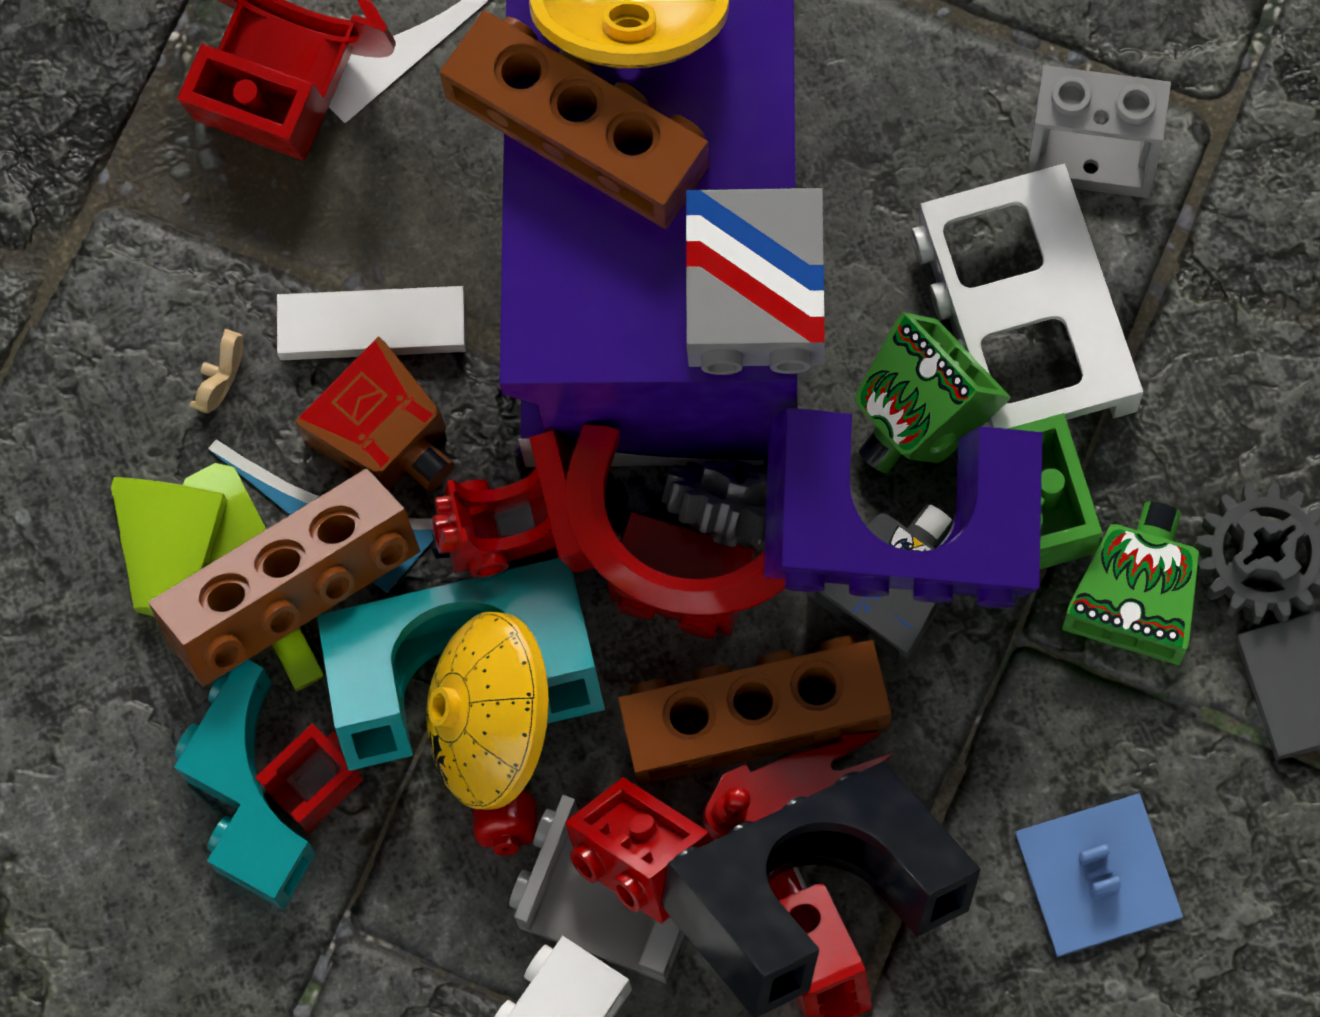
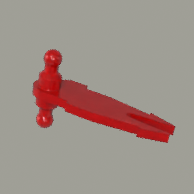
[703,732,892,841]

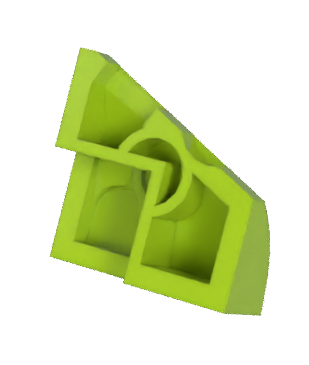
[111,477,228,617]

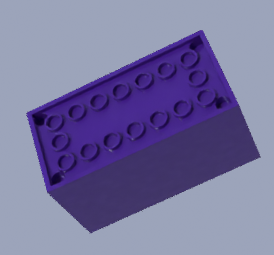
[500,0,797,465]

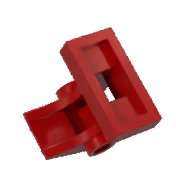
[432,430,594,578]

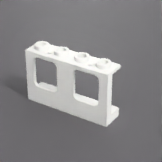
[911,163,1143,429]

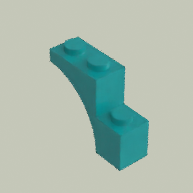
[174,659,317,910]

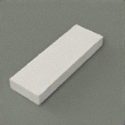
[277,286,466,360]

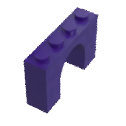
[764,407,1042,608]

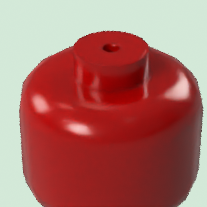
[473,790,538,856]

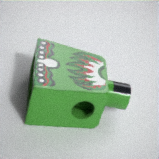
[855,312,1011,473]
[1062,501,1199,666]

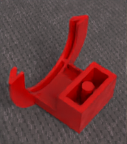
[177,0,396,162]
[565,425,785,639]

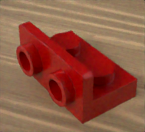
[565,777,712,924]

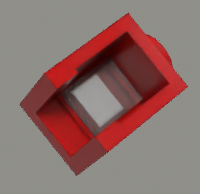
[255,723,364,836]

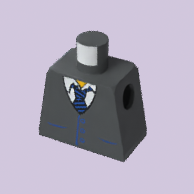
[807,504,953,669]

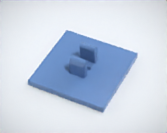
[1015,793,1183,957]

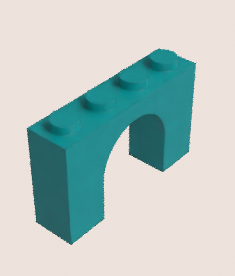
[317,558,605,771]

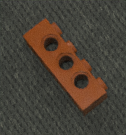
[439,10,710,230]
[148,468,421,687]
[618,636,892,786]

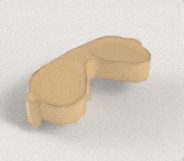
[190,329,244,414]

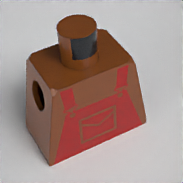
[295,336,454,492]

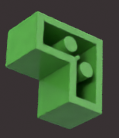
[1007,413,1102,569]

